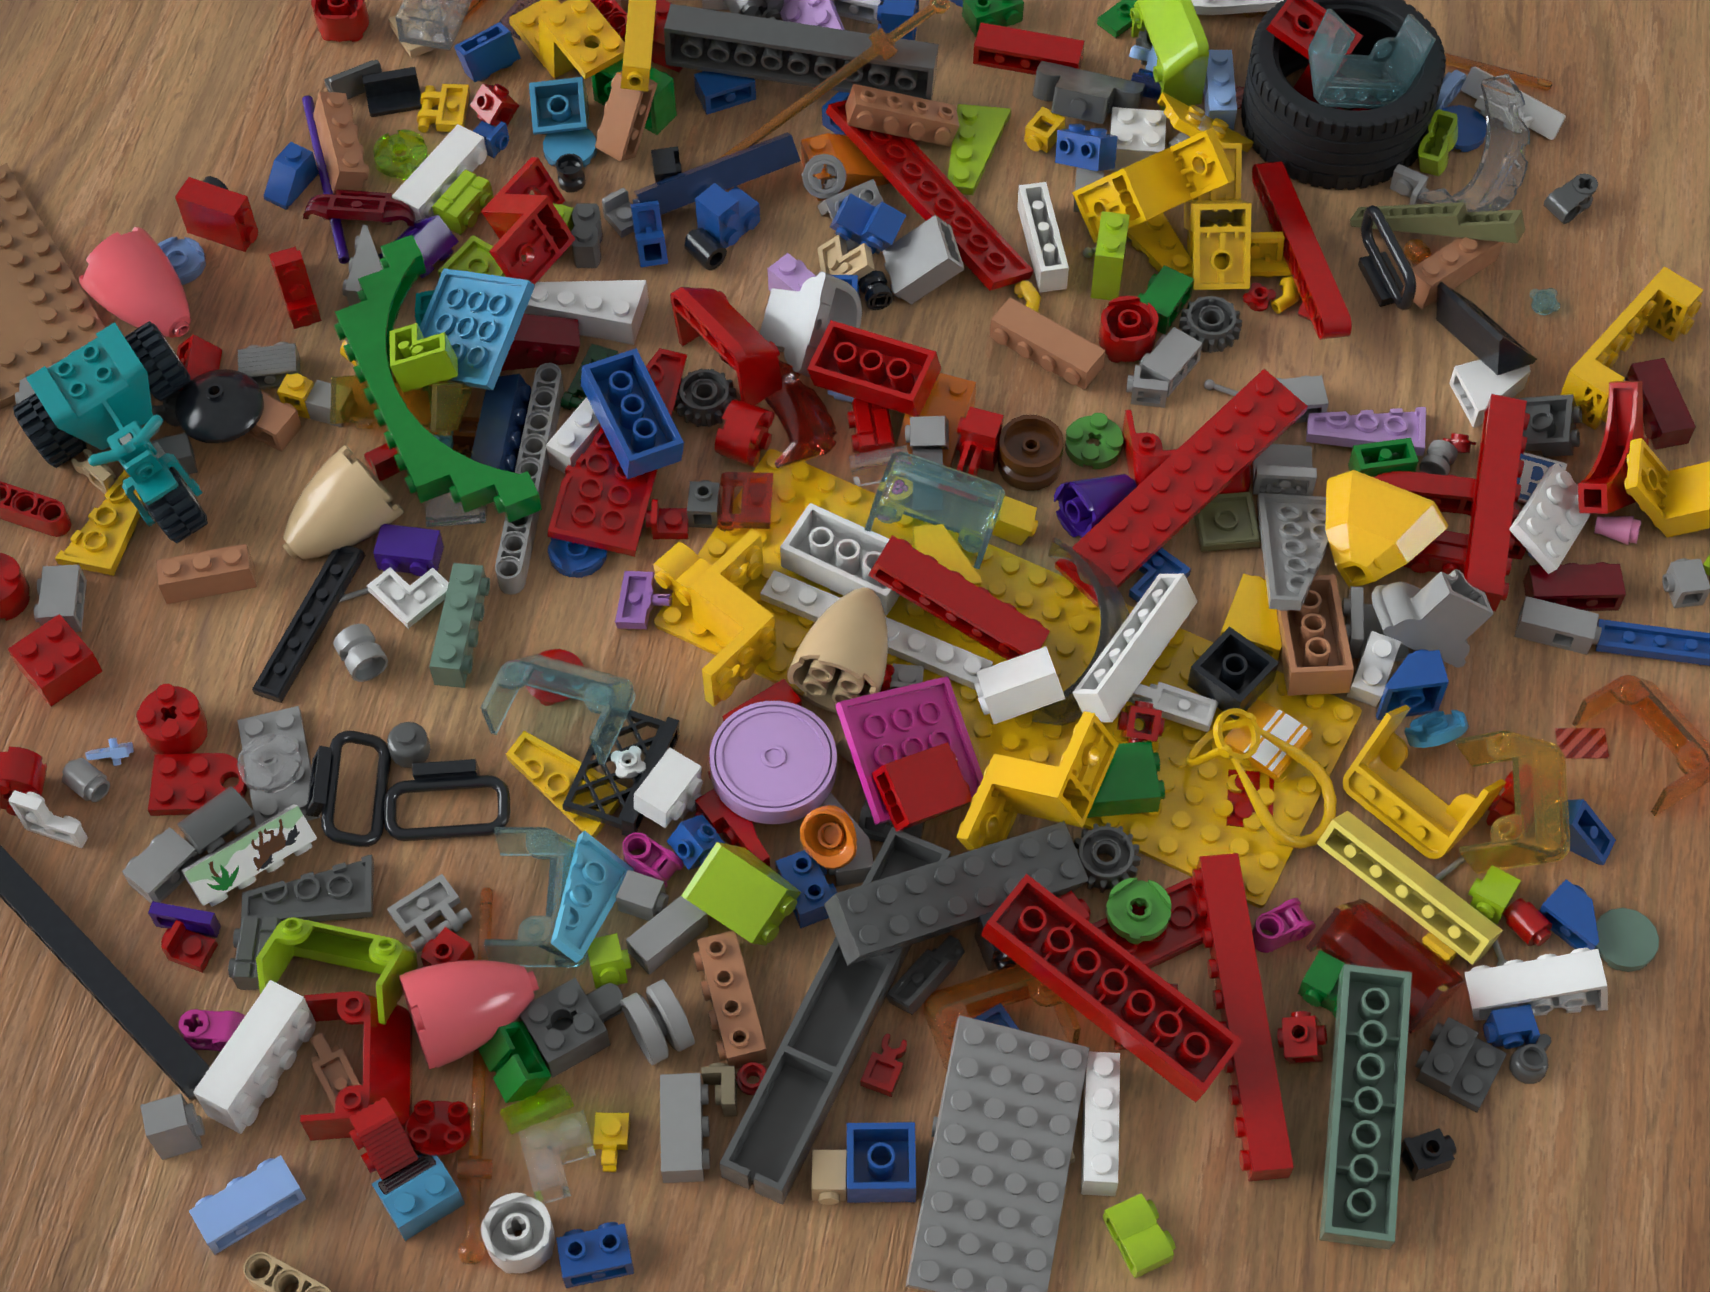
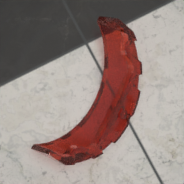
[719,354,837,468]

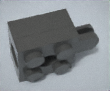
[519,978,623,1078]

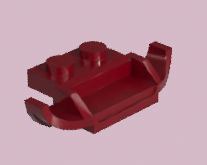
[303,189,416,227]

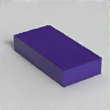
[148,901,221,938]

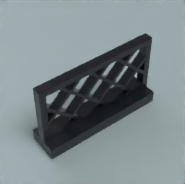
[563,703,680,836]

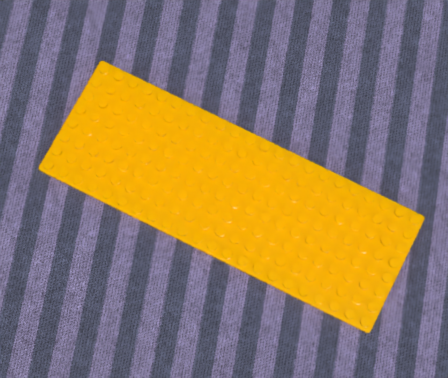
[654,449,1362,908]

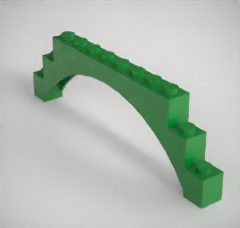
[334,235,542,523]

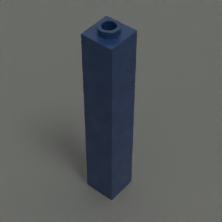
[632,132,801,215]

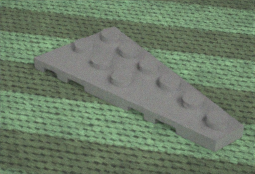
[1257,493,1329,611]

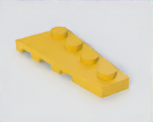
[1102,204,1193,278]
[55,470,145,576]
[506,731,627,838]

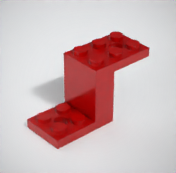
[1266,0,1381,111]
[481,157,576,285]

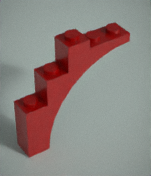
[694,678,802,868]

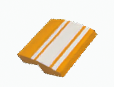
[1224,699,1313,779]

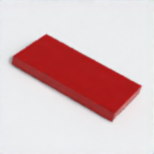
[1093,877,1206,969]

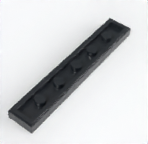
[252,546,366,703]

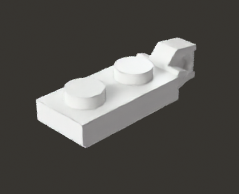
[1128,682,1218,732]

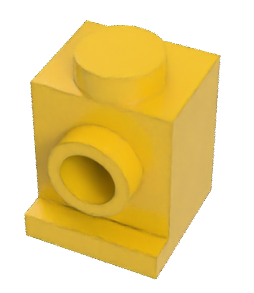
[1024,106,1065,153]
[277,373,314,419]

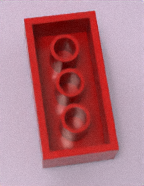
[807,320,942,417]

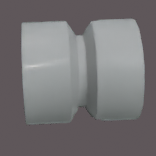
[333,623,388,682]

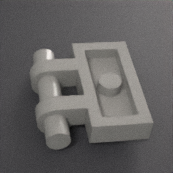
[387,874,472,954]

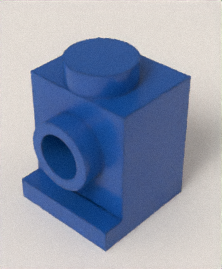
[1483,1004,1540,1049]

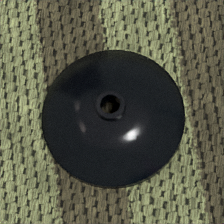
[175,369,264,443]

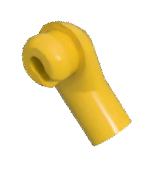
[1271,276,1299,314]
[1014,280,1041,312]

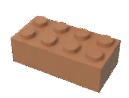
[1277,574,1354,696]

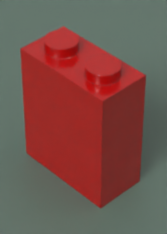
[175,177,259,252]
[871,742,972,832]

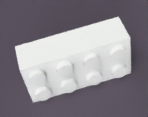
[780,503,900,616]
[193,980,316,1134]

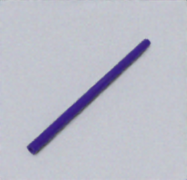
[302,95,350,264]

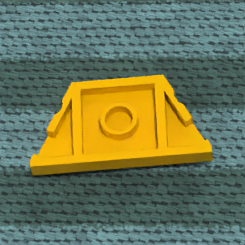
[1157,92,1254,152]

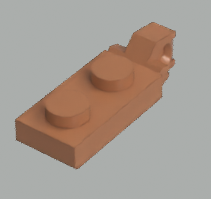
[310,1032,360,1110]

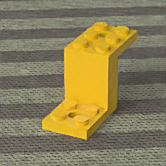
[509,0,625,80]
[1072,127,1236,243]
[1184,143,1252,290]
[1624,438,1710,538]
[690,528,777,707]
[956,711,1119,851]

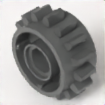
[1179,296,1242,353]
[675,369,737,427]
[1074,823,1141,893]

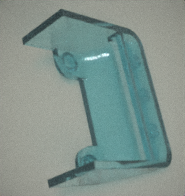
[1308,9,1436,109]
[865,452,1005,569]
[480,654,635,765]
[484,827,588,967]

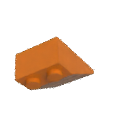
[801,133,890,201]
[895,373,976,470]

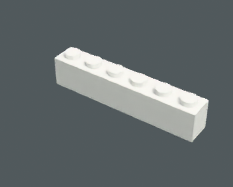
[1073,573,1197,723]

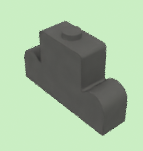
[1033,61,1145,124]

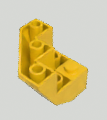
[1325,470,1449,589]

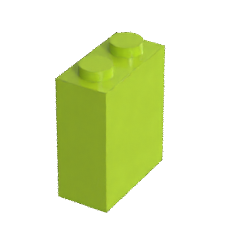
[1090,211,1130,300]

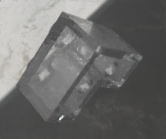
[517,1110,596,1204]

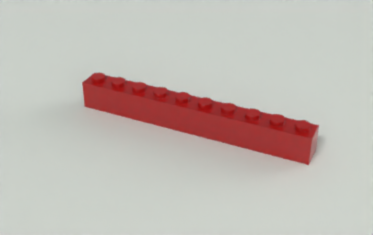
[1192,853,1294,1182]

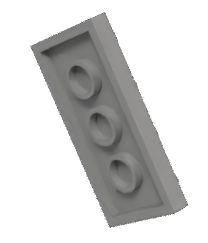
[237,706,321,826]

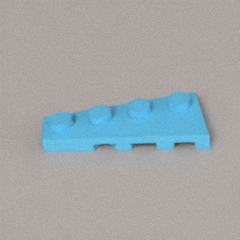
[551,830,634,963]

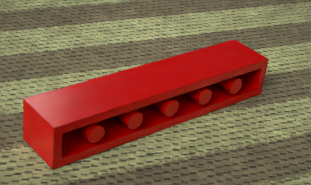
[868,535,1050,660]

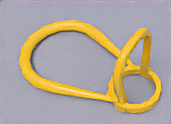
[1186,708,1337,849]

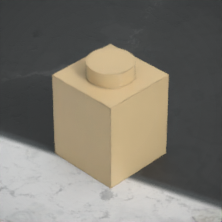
[811,1150,847,1205]

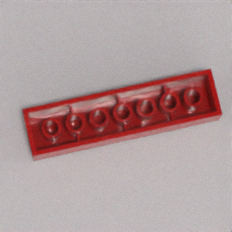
[981,873,1243,1103]

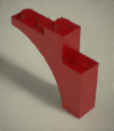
[268,246,322,329]
[1578,381,1649,514]

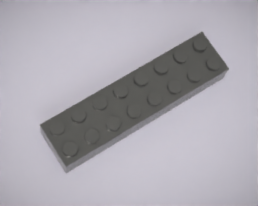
[824,821,1089,966]

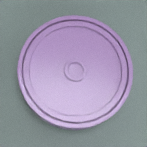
[709,701,837,824]

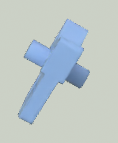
[85,738,134,766]

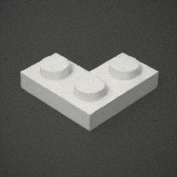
[367,567,449,629]
[8,790,88,848]

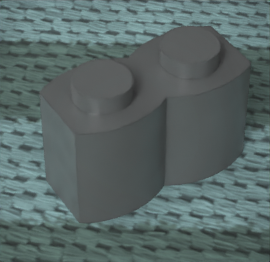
[571,203,603,268]

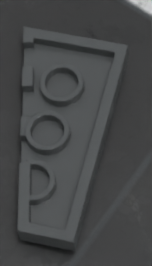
[241,854,374,922]

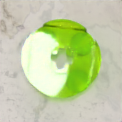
[373,129,429,181]

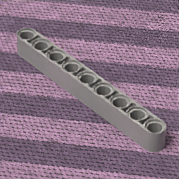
[495,363,564,595]

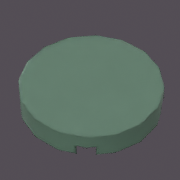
[1596,908,1659,972]

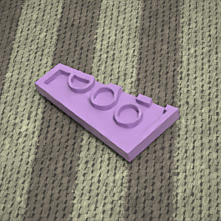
[1306,407,1426,456]

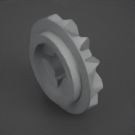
[801,154,846,199]

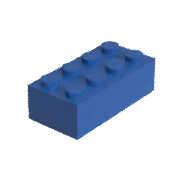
[581,348,684,479]

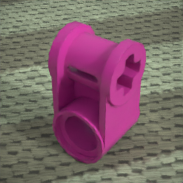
[623,832,684,889]
[1252,898,1316,953]
[179,1009,245,1052]

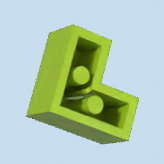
[390,323,458,393]

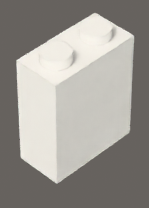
[974,647,1065,724]

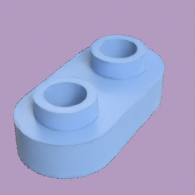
[1435,69,1467,111]

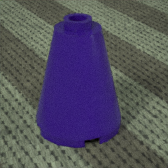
[1054,474,1137,538]

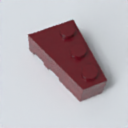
[501,314,580,371]

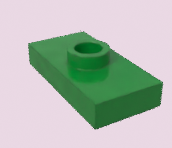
[1097,0,1137,38]

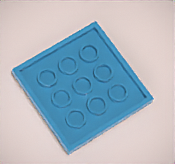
[419,268,535,390]

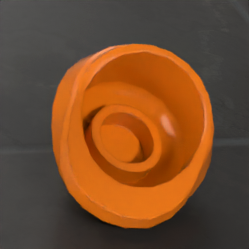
[800,805,857,870]

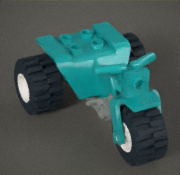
[13,321,208,543]

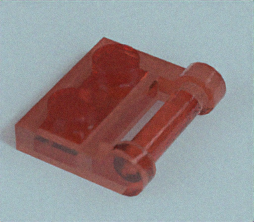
[717,472,774,531]

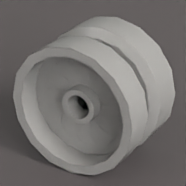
[620,979,695,1065]

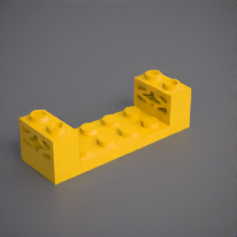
[1560,266,1704,430]

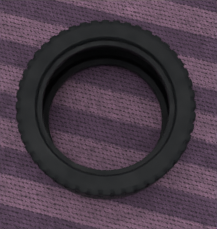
[1241,0,1446,190]

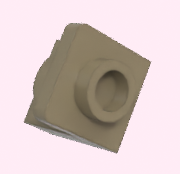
[701,1063,737,1117]

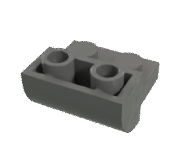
[177,786,254,854]

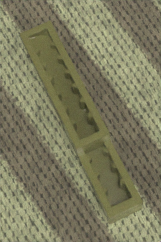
[1350,202,1525,243]

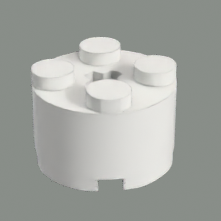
[481,1193,555,1274]

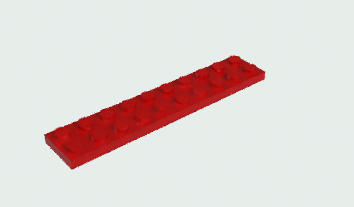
[826,100,1034,291]
[1055,369,1308,607]

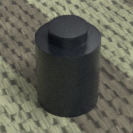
[684,228,727,270]

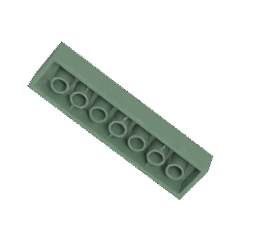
[1319,964,1412,1250]

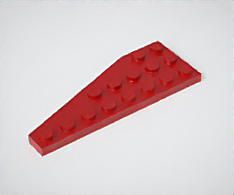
[547,348,687,557]

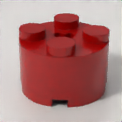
[311,0,369,42]
[1098,296,1158,363]
[715,399,775,467]
[0,553,30,621]
[136,683,208,754]
[0,746,47,816]

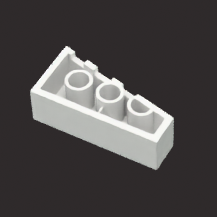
[524,280,649,345]
[1464,948,1608,1021]

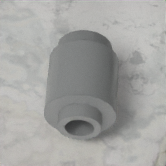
[62,758,110,802]

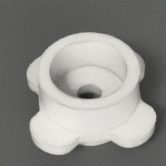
[611,746,646,778]

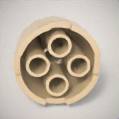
[282,445,404,560]
[787,587,888,713]

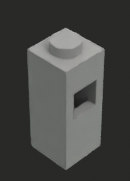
[1514,596,1602,655]
[626,896,709,975]

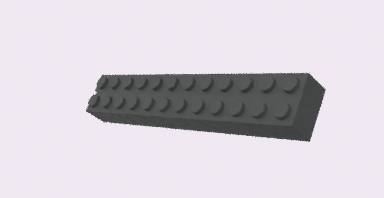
[719,827,951,1205]

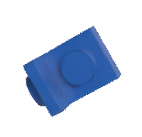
[473,121,509,158]

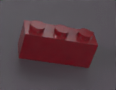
[1625,358,1696,450]
[1523,562,1626,611]

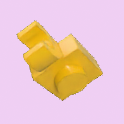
[593,1112,630,1172]

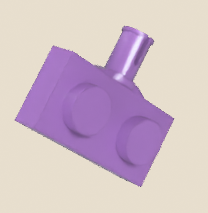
[615,571,672,629]

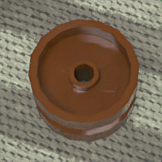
[998,415,1064,491]

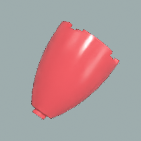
[79,227,191,338]
[399,960,539,1069]

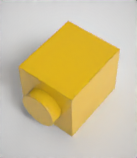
[988,495,1038,546]

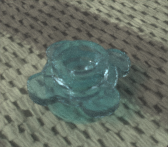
[1529,288,1560,315]

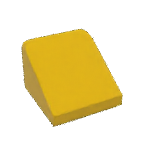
[1422,932,1458,965]

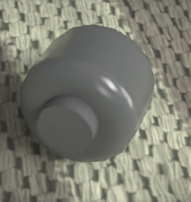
[387,722,431,768]

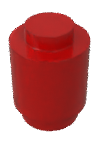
[1503,898,1552,946]

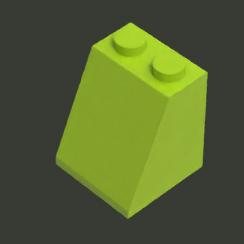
[681,842,801,946]

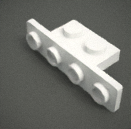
[1461,66,1566,140]

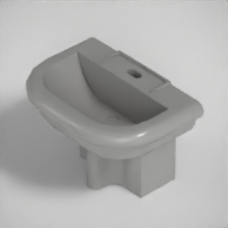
[760,271,862,378]
[1371,569,1494,667]

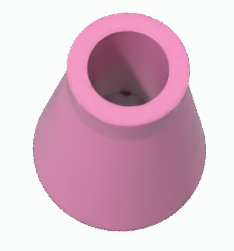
[1594,516,1641,545]

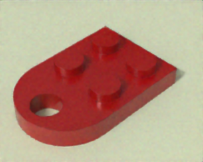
[148,753,248,816]

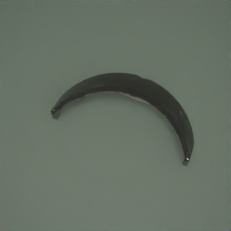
[1032,537,1129,726]

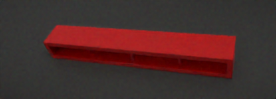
[1463,394,1530,612]

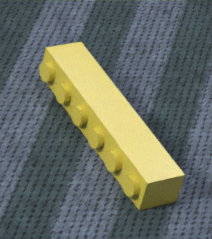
[1317,811,1503,965]

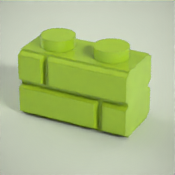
[432,169,494,235]

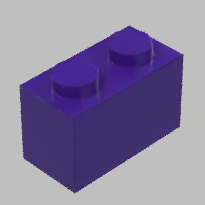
[373,524,444,576]

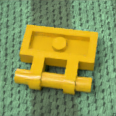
[417,84,470,133]

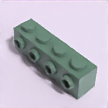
[429,563,490,688]

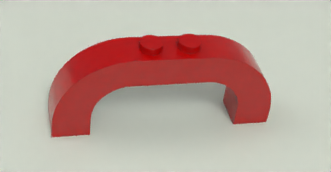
[1373,471,1526,559]

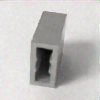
[883,215,964,305]

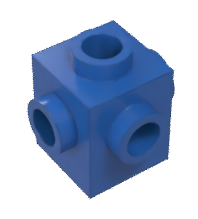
[667,814,725,870]

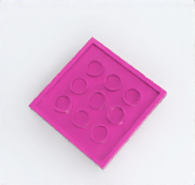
[835,676,983,825]

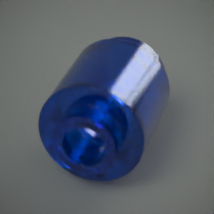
[1131,68,1162,100]

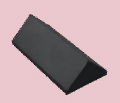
[1436,282,1537,375]

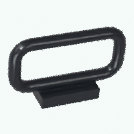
[1358,205,1417,310]
[306,731,391,847]
[384,759,511,841]

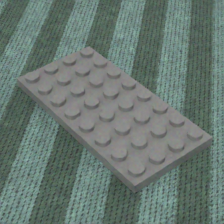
[905,1015,1090,1292]

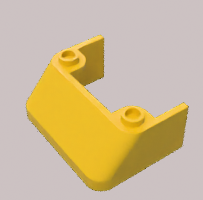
[1343,705,1507,859]

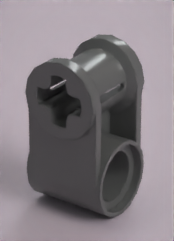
[1543,174,1598,224]

